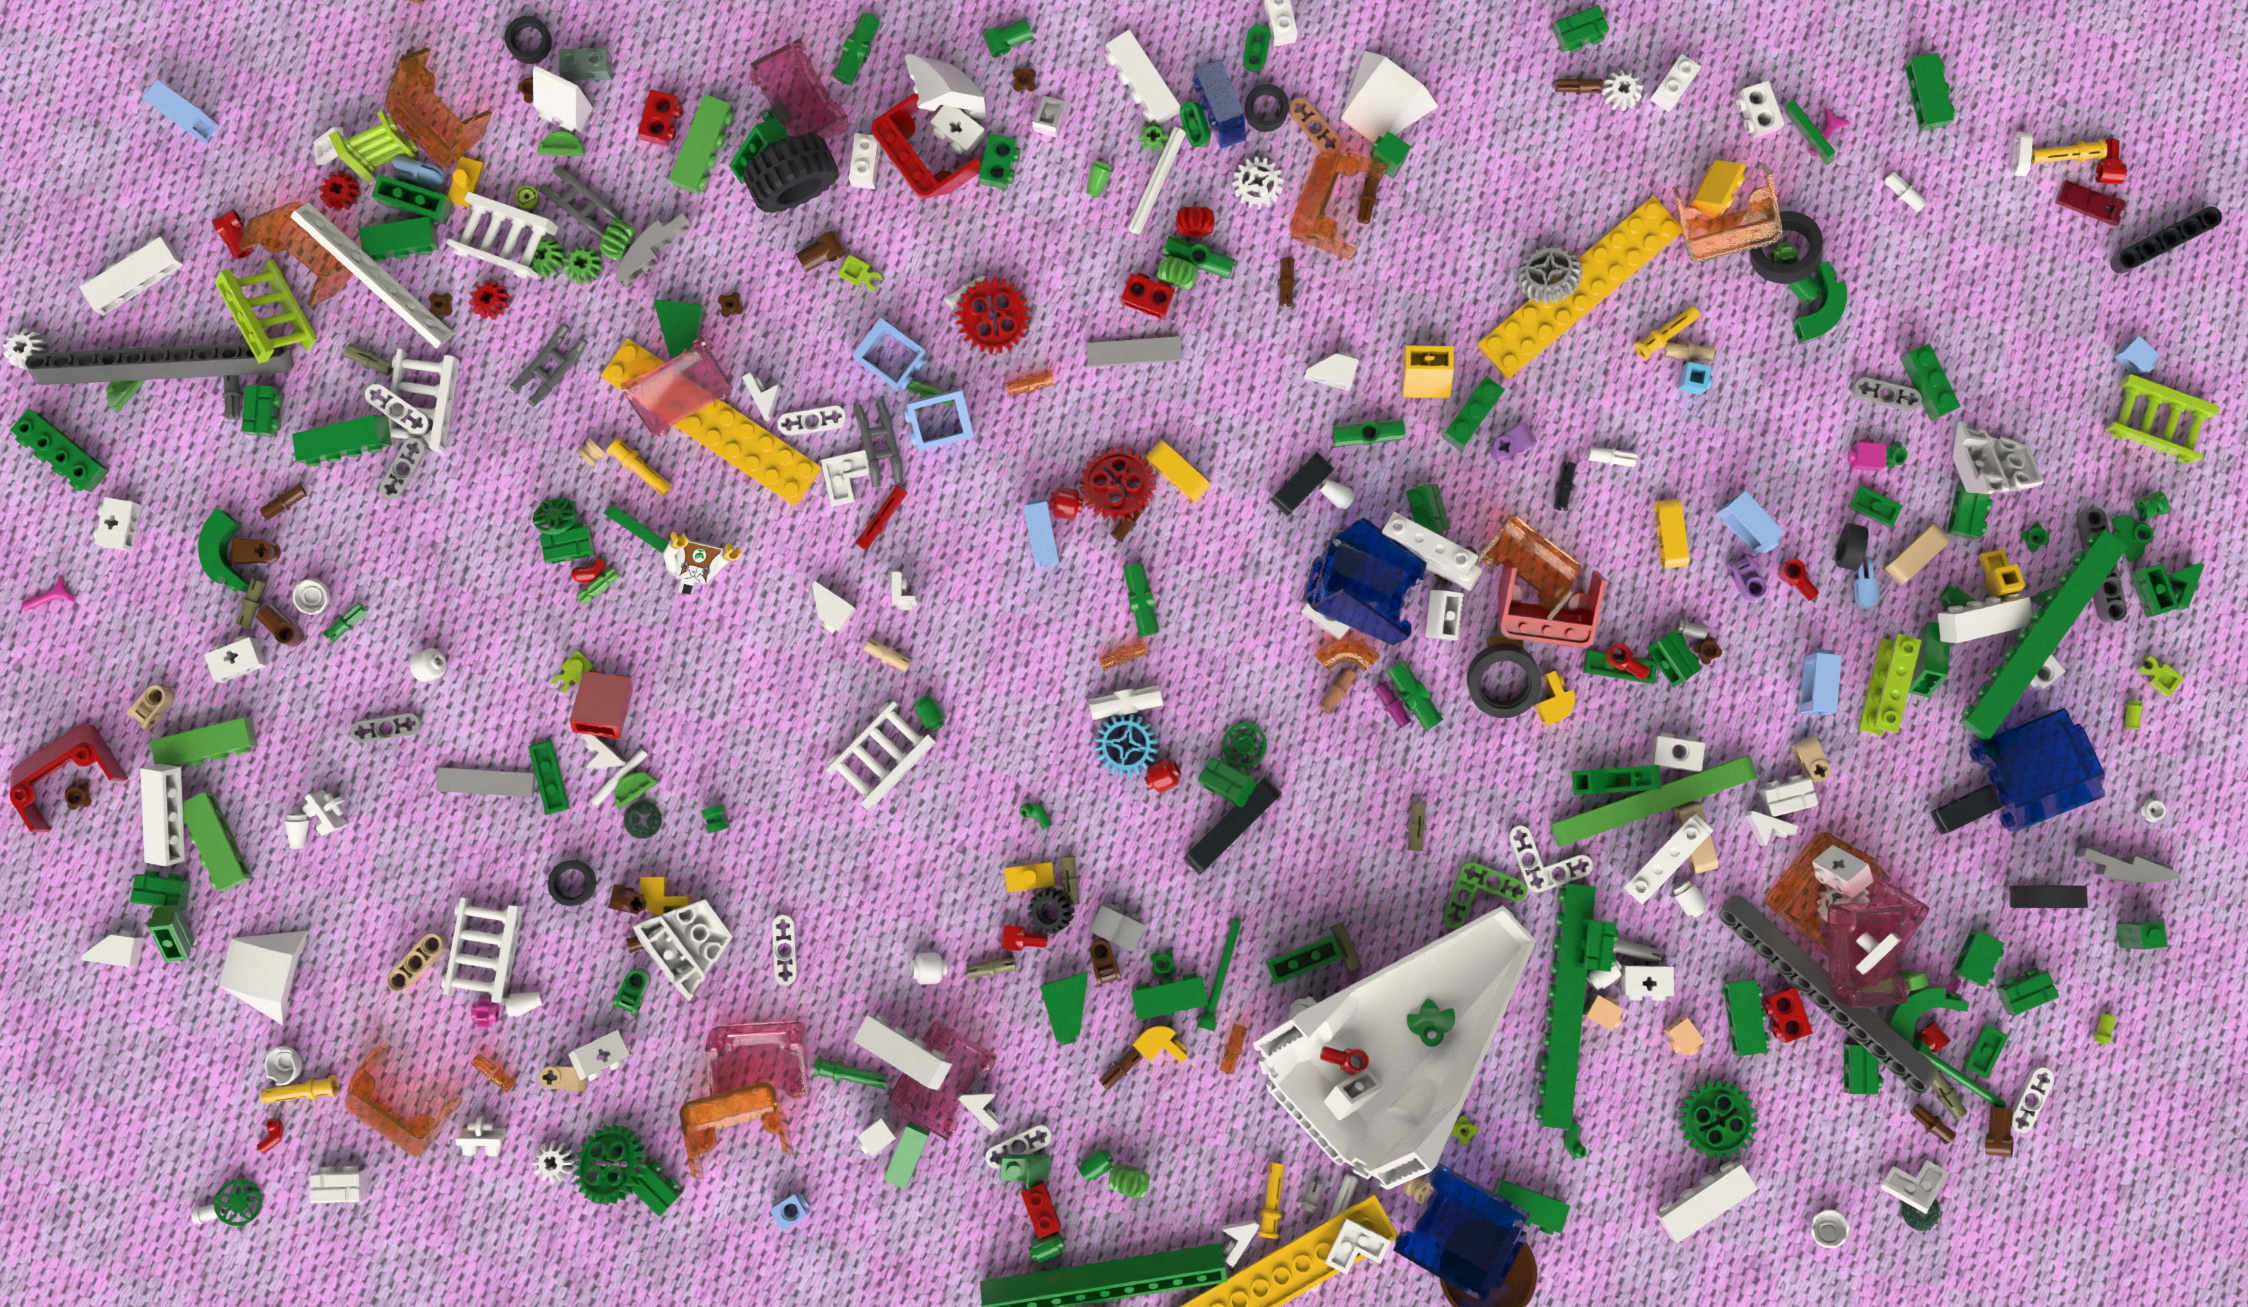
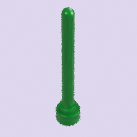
[1196,917,1241,1032]
[1911,1039,2006,1108]

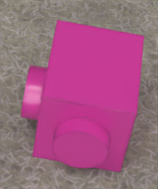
[1847,439,1887,471]

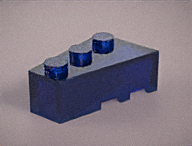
[1192,59,1246,149]

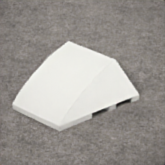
[1341,51,1438,144]
[905,54,986,120]
[1952,421,2044,494]
[632,899,733,1001]
[219,931,308,1025]

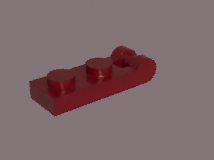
[2055,180,2127,226]

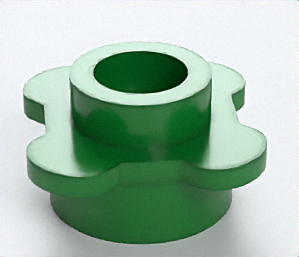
[1886,441,1907,469]
[2021,524,2050,552]
[1150,950,1176,976]

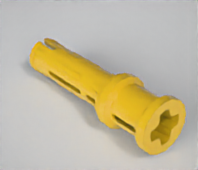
[2031,139,2107,164]
[1634,305,1701,360]
[606,437,672,497]
[260,1075,339,1104]
[1257,1162,1285,1239]

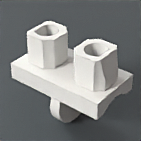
[302,789,348,835]
[456,1116,506,1156]

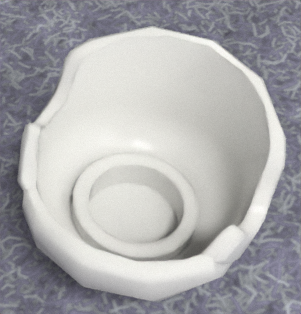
[293,579,330,615]
[264,1046,303,1086]
[1811,1209,1850,1248]

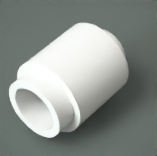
[1673,880,1708,918]
[1587,960,1622,991]

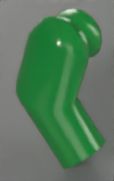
[1019,802,1053,830]
[1564,1123,1587,1159]

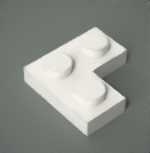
[821,450,869,507]
[1881,1160,1950,1214]
[1325,1217,1391,1274]

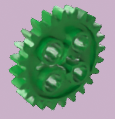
[1677,1079,1758,1160]
[573,1124,647,1206]

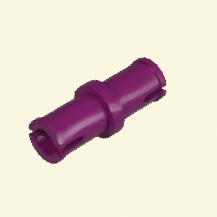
[1373,681,1412,729]

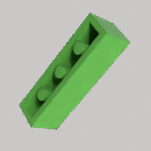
[669,94,735,195]
[150,718,258,767]
[182,792,252,891]

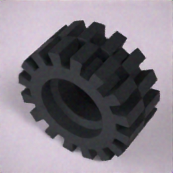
[1027,888,1075,934]

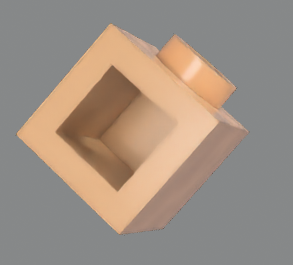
[1583,994,1624,1030]
[1663,1016,1705,1056]

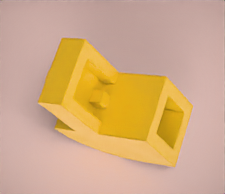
[1978,549,2025,597]
[1534,671,1575,727]
[640,877,692,916]
[1132,1025,1188,1064]

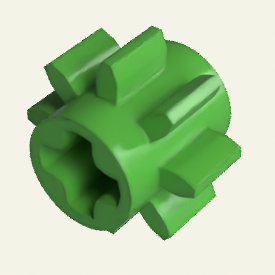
[1139,122,1168,154]
[1770,241,1799,265]

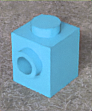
[1677,362,1712,395]

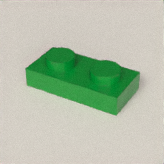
[1847,485,1903,528]
[1963,1024,2009,1079]

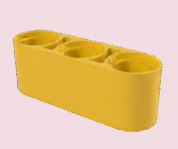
[1144,440,1211,503]
[1654,499,1689,569]

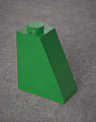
[654,299,705,368]
[1909,621,1950,698]
[2116,919,2168,950]
[1040,971,1088,1045]

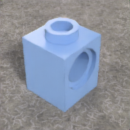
[2115,336,2160,376]
[770,1191,810,1231]

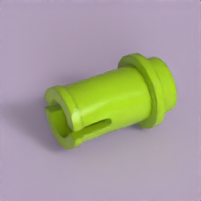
[2124,700,2145,730]
[2093,1013,2116,1046]

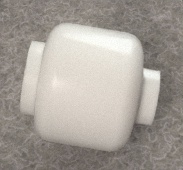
[410,648,447,682]
[911,952,947,985]

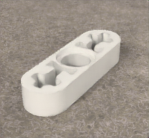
[365,384,429,435]
[778,406,847,436]
[772,915,798,985]
[2012,1067,2054,1133]
[986,1124,1052,1169]

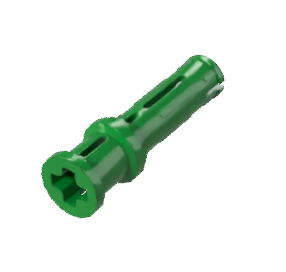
[813,1055,888,1090]

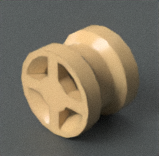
[576,437,606,467]
[1403,1176,1434,1204]

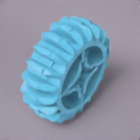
[1094,713,1158,778]

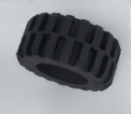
[743,134,839,213]

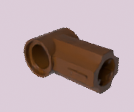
[796,231,847,272]
[256,603,304,647]
[608,884,647,914]
[1985,1107,2014,1158]

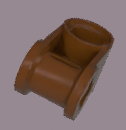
[231,538,281,564]
[1090,939,1122,988]

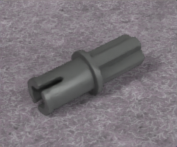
[222,375,242,420]

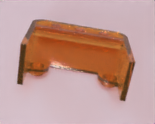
[385,47,492,168]
[1289,152,1387,261]
[1672,163,1783,262]
[239,202,354,307]
[1475,515,1584,621]
[1766,832,1889,952]
[345,1044,463,1156]
[679,1082,794,1180]

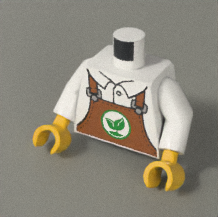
[663,532,741,595]

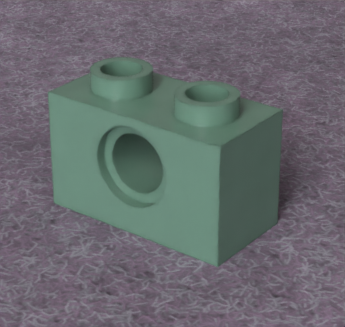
[559,48,612,81]

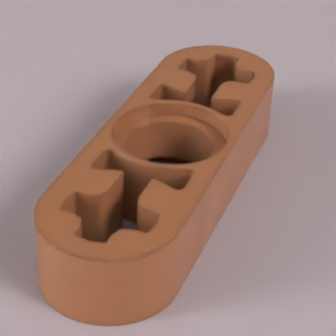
[1289,98,1341,156]

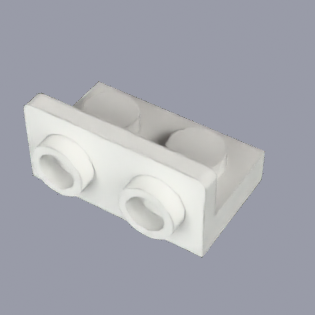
[892,572,917,610]

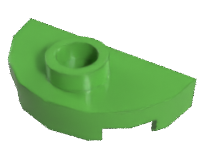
[537,131,585,157]
[106,380,146,413]
[615,773,659,810]

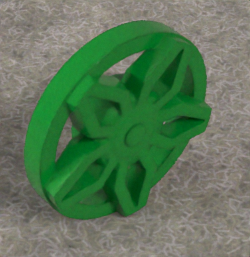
[532,498,578,535]
[1222,723,1267,768]
[214,1179,263,1226]

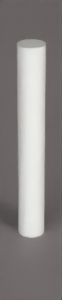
[591,748,648,806]

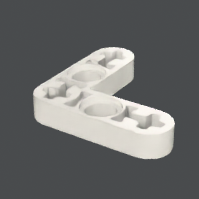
[1508,826,1593,893]

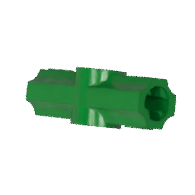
[833,13,881,85]
[1162,235,1235,279]
[1332,419,1405,448]
[1123,563,1159,637]
[1386,660,1444,731]

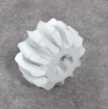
[1602,70,1643,111]
[3,328,48,369]
[532,1141,575,1183]

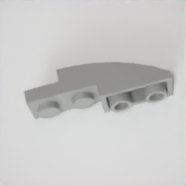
[615,213,692,288]
[2075,845,2181,883]

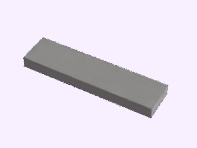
[1087,336,1182,368]
[436,767,536,798]

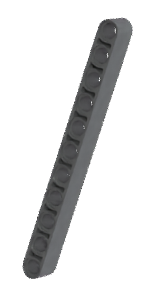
[25,343,294,385]
[1718,895,1938,1094]

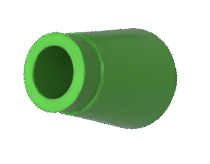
[1086,161,1112,198]

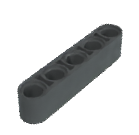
[2076,507,2127,623]

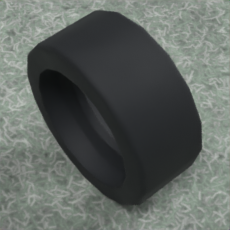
[504,16,552,64]
[1244,84,1289,132]
[1835,523,1869,571]
[547,860,597,906]

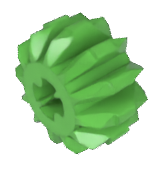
[600,219,636,261]
[529,236,566,278]
[563,245,604,285]
[1157,256,1198,289]
[1108,1164,1150,1198]

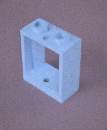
[143,79,219,144]
[852,317,928,393]
[903,388,974,451]
[1717,490,1785,554]
[1023,499,1059,568]
[1799,649,1841,716]

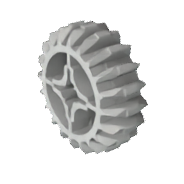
[1518,244,1583,306]

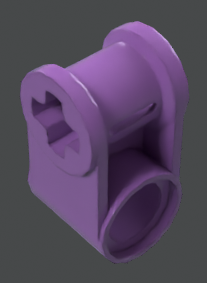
[1490,422,1538,462]
[1726,554,1767,601]

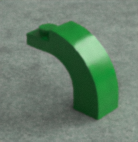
[1792,261,1847,345]
[198,508,250,593]
[1572,765,1662,795]
[1884,984,1969,1042]

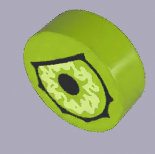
[515,185,540,210]

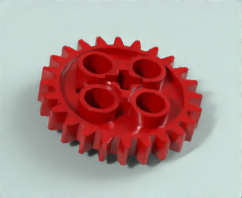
[954,277,1031,354]
[1079,446,1156,522]

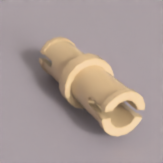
[1665,342,1715,362]
[863,637,912,673]

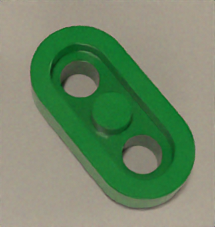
[1243,25,1271,72]
[1180,102,1211,147]

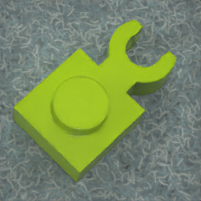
[838,254,883,292]
[551,650,596,693]
[2136,656,2184,697]

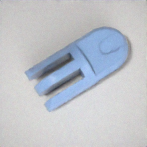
[393,155,445,188]
[1853,557,1879,609]

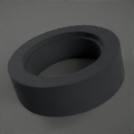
[1749,211,1823,284]
[1467,643,1541,718]
[2009,885,2088,908]

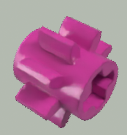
[471,998,500,1027]

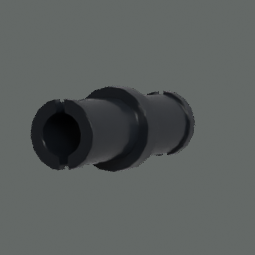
[1553,461,1577,511]

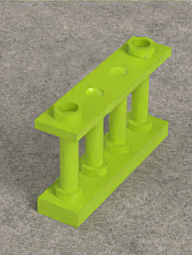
[328,110,419,183]
[214,259,317,363]
[2104,374,2220,464]
[1857,634,1922,736]

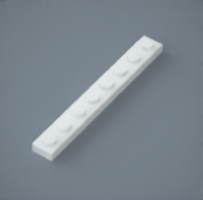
[291,202,454,348]

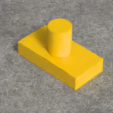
[447,156,485,209]
[1004,862,1055,892]

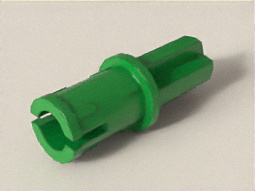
[323,603,368,643]

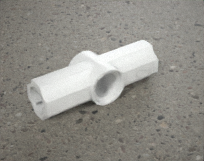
[1089,685,1163,720]

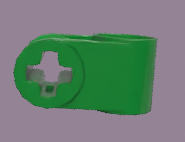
[612,968,651,1017]

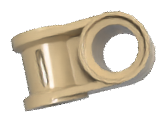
[127,685,175,731]
[1791,735,1832,783]
[539,1065,587,1091]

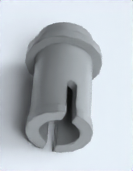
[1675,618,1708,640]
[1300,1180,1324,1213]

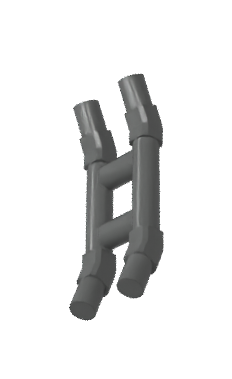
[539,166,623,240]
[510,323,588,407]
[853,401,904,487]

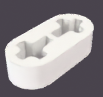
[2011,131,2033,177]

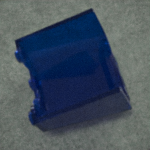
[1302,518,1427,646]
[1969,708,2105,832]
[1393,1163,1529,1301]

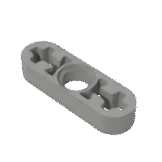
[1852,377,1922,411]
[380,437,427,500]
[350,713,423,743]

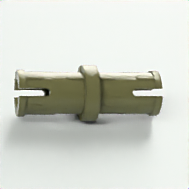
[344,343,393,376]
[235,578,266,628]
[1407,802,1427,851]
[1060,856,1080,905]
[1329,922,1362,972]
[966,955,1016,980]
[1931,1070,1968,1120]

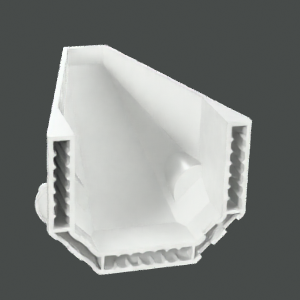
[1253,906,1536,1190]

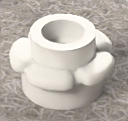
[2141,799,2166,822]

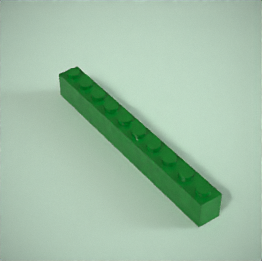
[1959,529,2129,739]
[1535,883,1596,1130]
[980,1243,1227,1307]

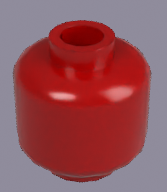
[1049,487,1084,520]
[1145,758,1182,793]

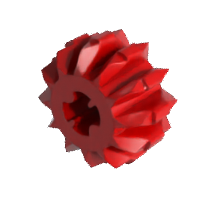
[318,170,361,212]
[1176,205,1215,238]
[469,279,510,320]

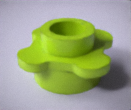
[1450,1116,1478,1146]

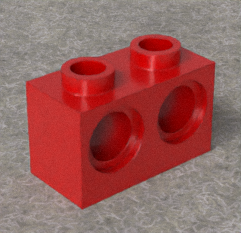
[638,89,683,147]
[1121,273,1175,320]
[1763,986,1813,1043]
[1020,1181,1061,1239]

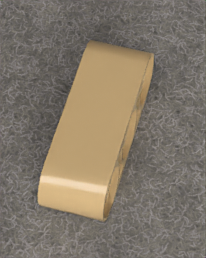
[1884,522,1951,585]
[1674,801,1719,875]
[387,933,448,992]

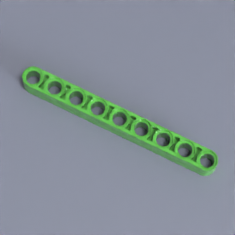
[1550,755,1758,847]

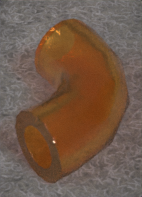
[1313,638,1380,672]

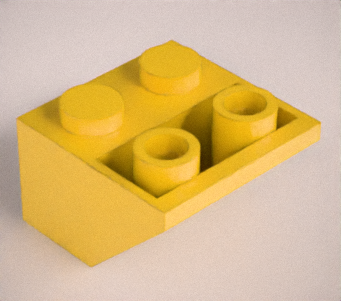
[1689,160,1746,219]
[1403,346,1454,399]

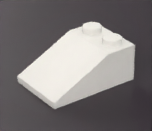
[533,66,593,133]

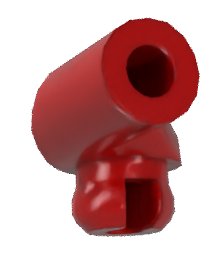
[571,557,607,583]
[257,1118,284,1154]

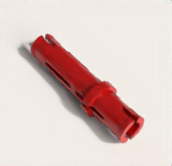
[855,485,908,551]

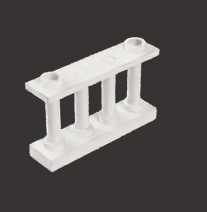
[446,192,558,279]
[386,348,460,453]
[1382,512,1482,592]
[827,701,936,811]
[1624,813,1714,905]
[441,897,523,1003]

